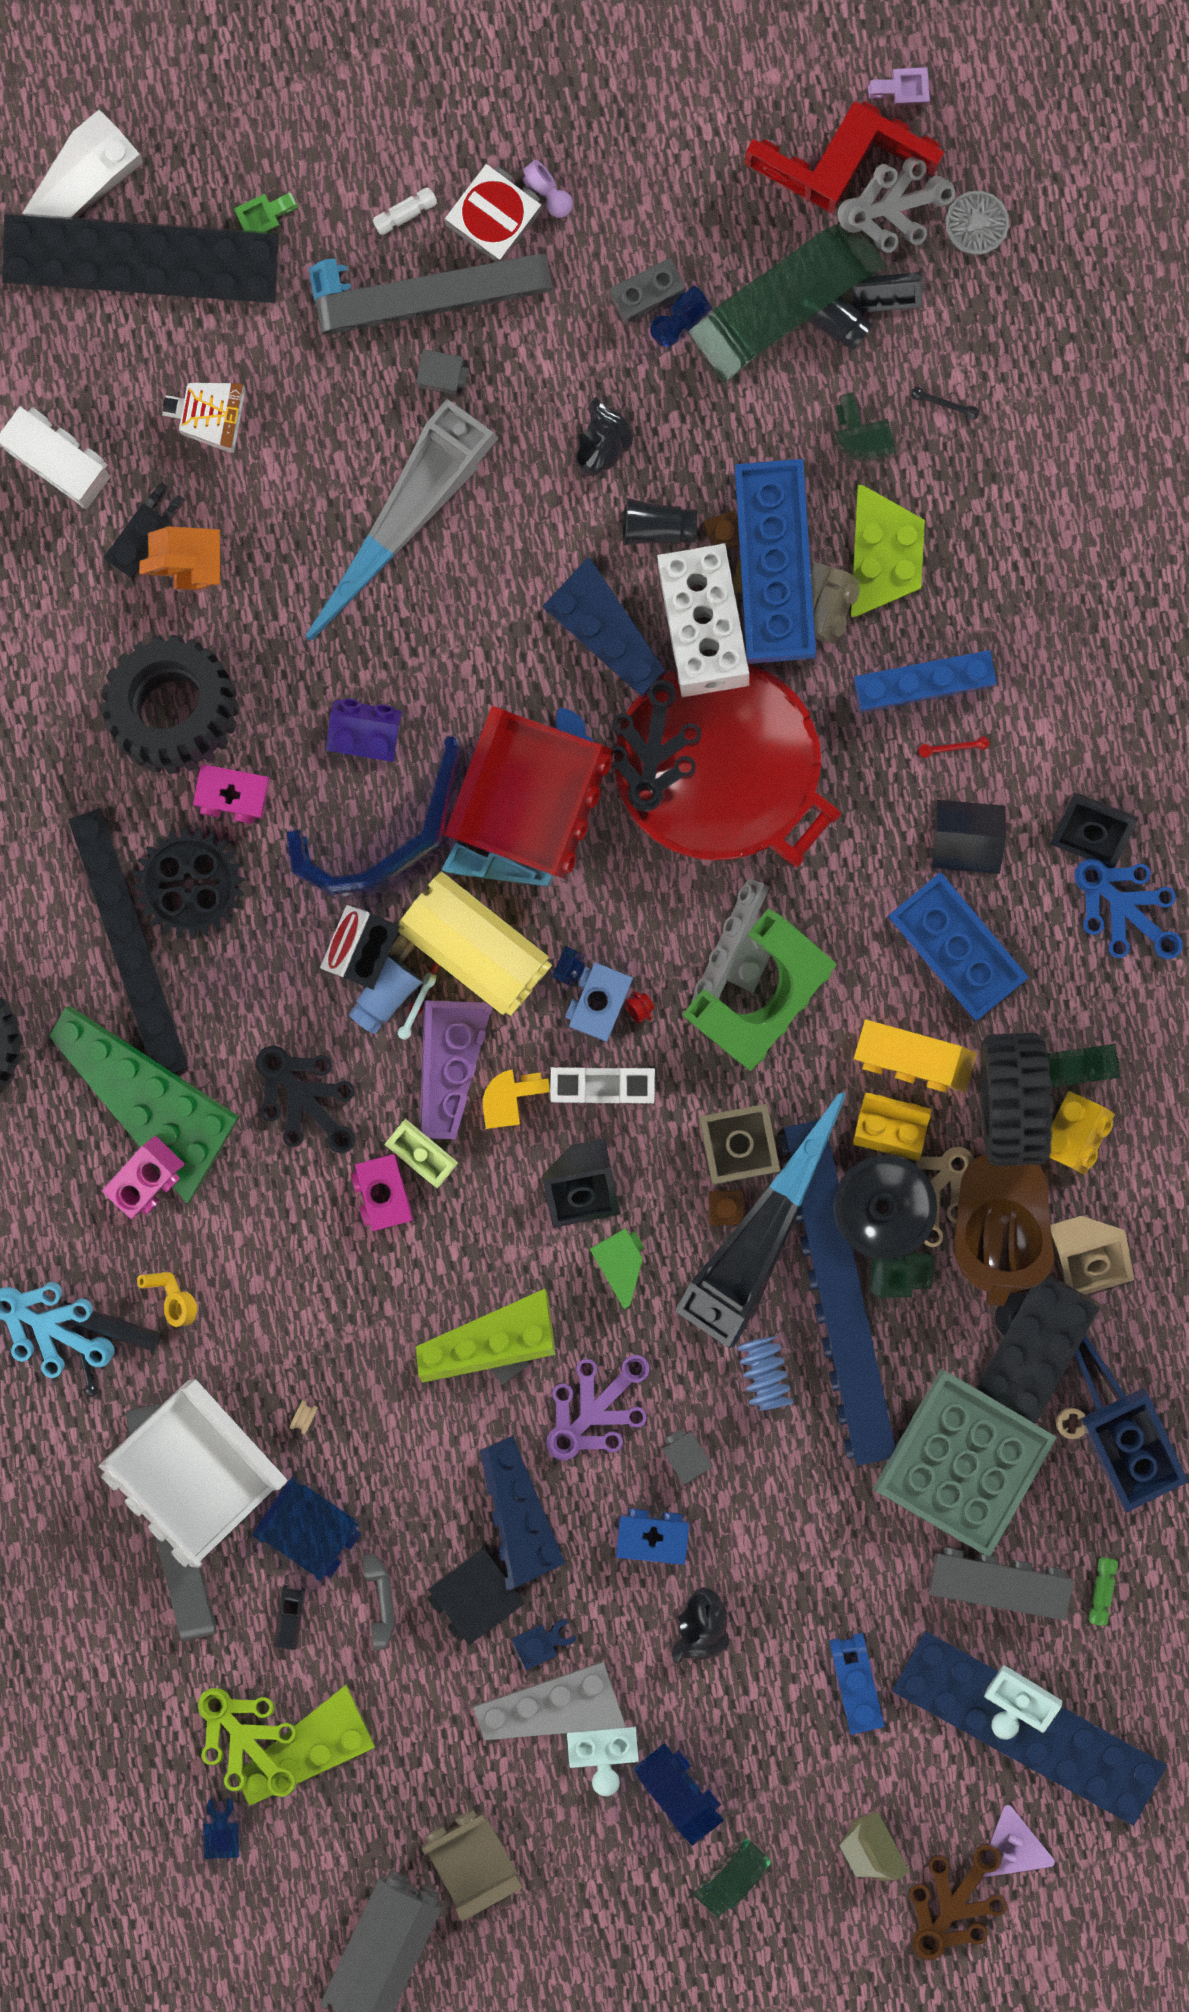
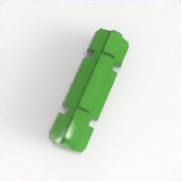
[1089,1557,1118,1626]

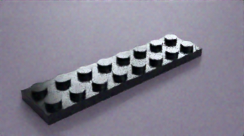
[2,212,280,303]

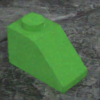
[590,1228,645,1309]

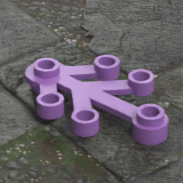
[546,1354,649,1460]

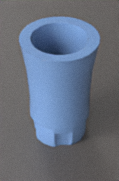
[349,955,423,1034]

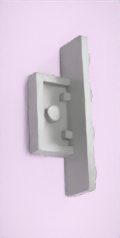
[692,878,771,1002]

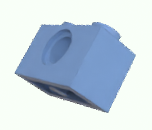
[565,963,633,1042]

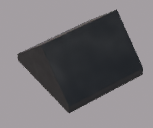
[1050,792,1139,868]
[931,800,1006,874]

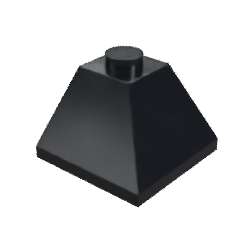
[542,1138,620,1228]

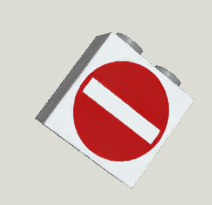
[445,164,542,262]

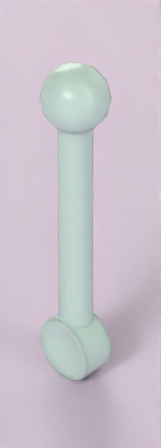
[398,972,436,1039]

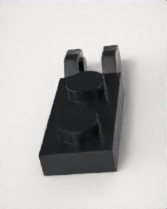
[103,482,185,579]

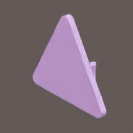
[983,1805,1055,1877]

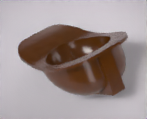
[954,1155,1054,1306]

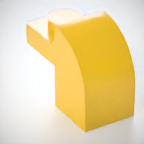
[483,1070,551,1129]

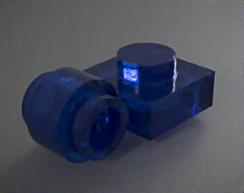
[650,285,713,347]

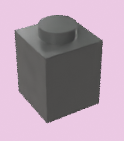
[416,349,469,396]
[662,1428,713,1485]

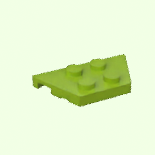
[850,485,925,618]

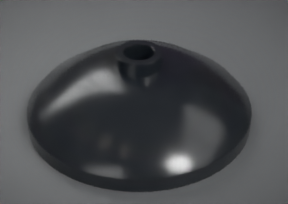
[833,1155,937,1259]

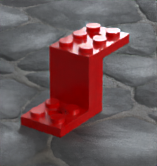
[744,101,944,214]

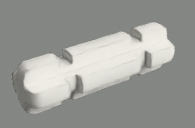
[373,187,437,235]

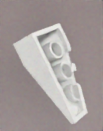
[22,110,143,218]

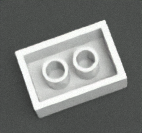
[0,406,111,510]

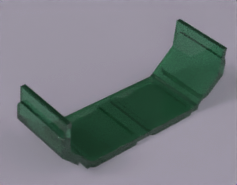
[688,222,887,386]

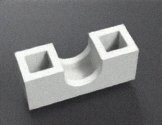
[550,1068,655,1103]

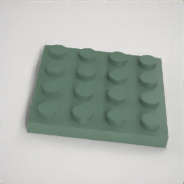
[872,1369,1057,1556]

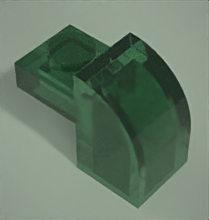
[833,392,896,463]
[1047,1044,1121,1088]
[869,1252,935,1298]
[692,1837,772,1918]

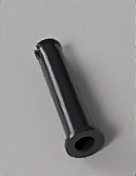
[60,1300,163,1355]

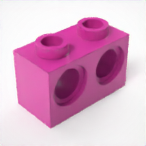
[102,1136,185,1220]

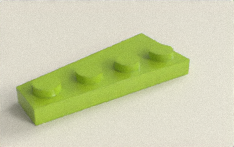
[416,1289,556,1383]
[235,1683,375,1806]

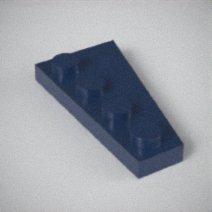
[542,557,666,698]
[480,1436,565,1590]

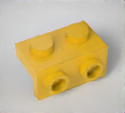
[1050,1091,1114,1175]

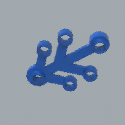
[1074,859,1183,959]

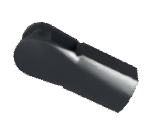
[274,1584,305,1650]

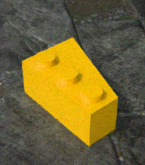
[854,1019,977,1093]

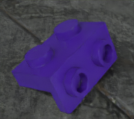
[326,699,402,762]

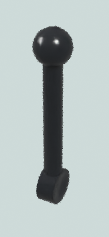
[911,387,980,419]
[71,1326,98,1397]

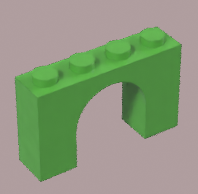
[682,908,837,1071]

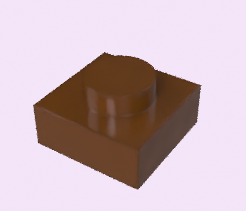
[702,510,740,551]
[709,1191,744,1225]

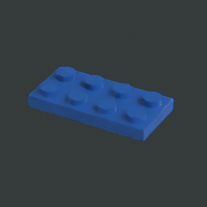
[887,872,1029,1022]

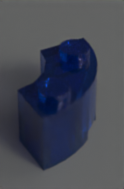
[632,1743,725,1846]

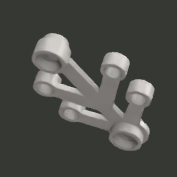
[838,157,955,253]

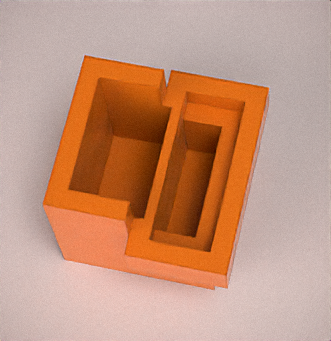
[139,527,220,590]

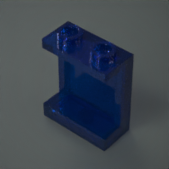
[252,1476,361,1581]

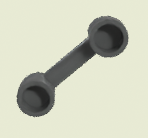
[363,1553,396,1651]

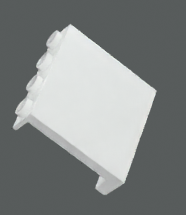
[99,1379,288,1567]

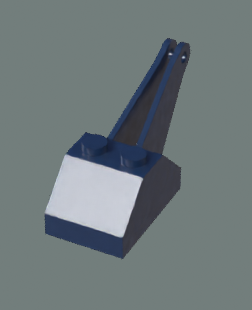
[1075,1335,1188,1512]

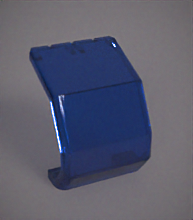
[286,736,462,902]

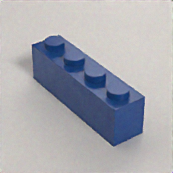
[853,650,997,713]

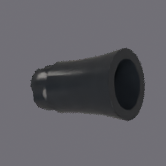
[792,275,873,350]
[622,498,698,546]

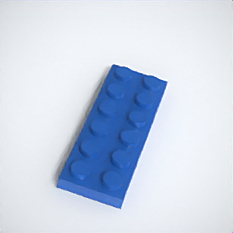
[735,459,817,664]

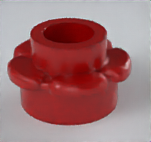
[624,991,655,1024]

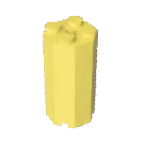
[398,871,552,1016]

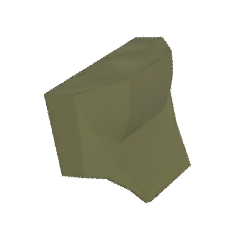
[839,1811,910,1881]

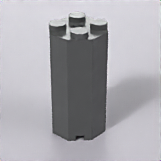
[320,1870,443,2012]

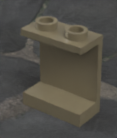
[422,1809,523,1921]

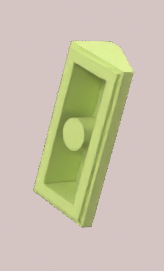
[384,1119,458,1188]

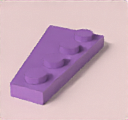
[420,1000,493,1139]

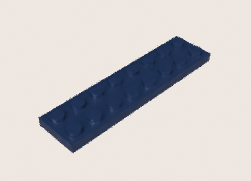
[892,1630,1167,1826]

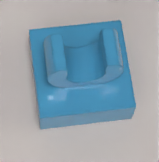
[308,259,351,301]

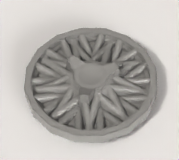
[945,191,1009,255]

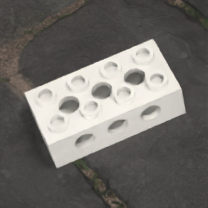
[657,544,749,697]

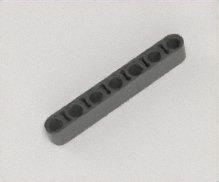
[315,254,553,335]
[126,1402,217,1642]

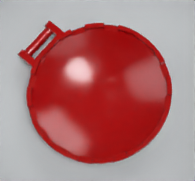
[614,664,842,868]

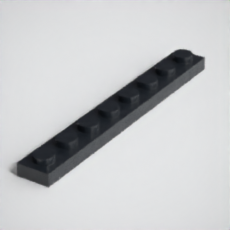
[68,808,189,1073]

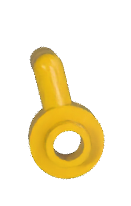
[137,1272,198,1327]

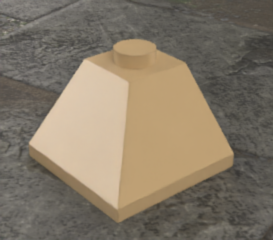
[1050,1216,1134,1295]

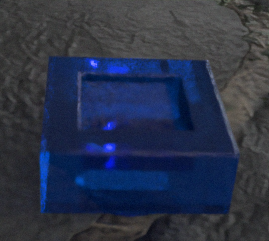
[552,946,585,987]

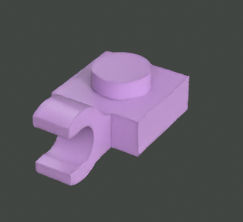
[868,67,930,106]

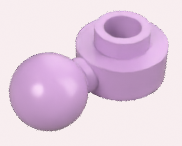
[523,160,573,218]

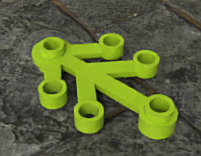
[198,1688,298,1797]

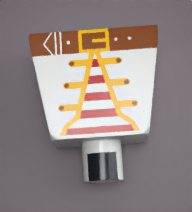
[162,383,246,453]

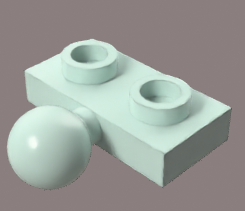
[984,1665,1063,1739]
[567,1727,639,1796]

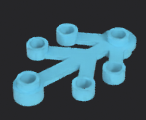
[0,1282,115,1378]

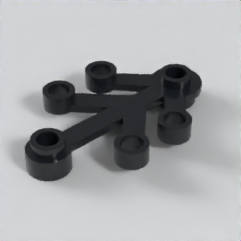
[610,680,701,812]
[256,1046,356,1153]

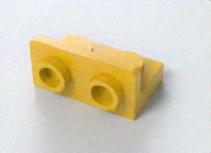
[852,1093,932,1161]

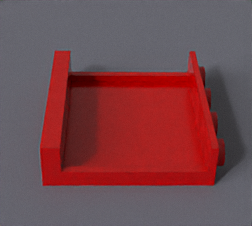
[444,705,613,879]

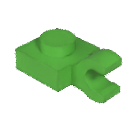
[234,192,299,232]

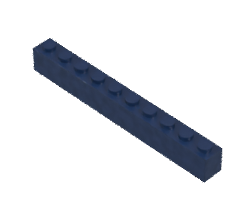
[778,1120,895,1466]

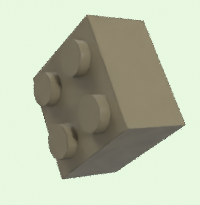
[699,1104,780,1185]

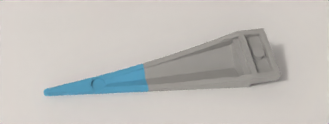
[306,399,499,641]

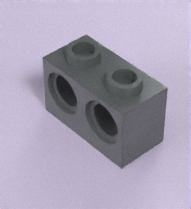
[609,257,686,326]

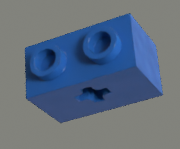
[616,1508,689,1565]

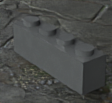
[928,1547,1074,1621]

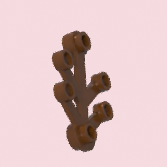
[909,1843,1007,1961]

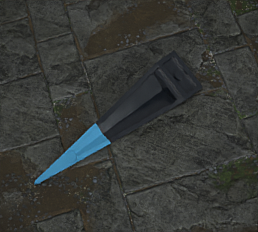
[675,1093,846,1348]

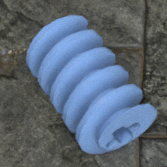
[737,1335,793,1411]

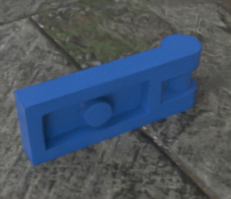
[829,1632,884,1735]

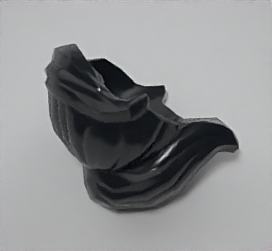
[576,397,633,477]
[672,1587,730,1663]

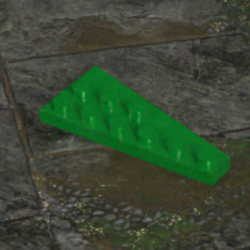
[49,1006,240,1204]

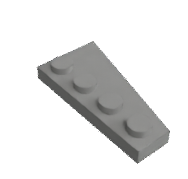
[473,1661,626,1740]

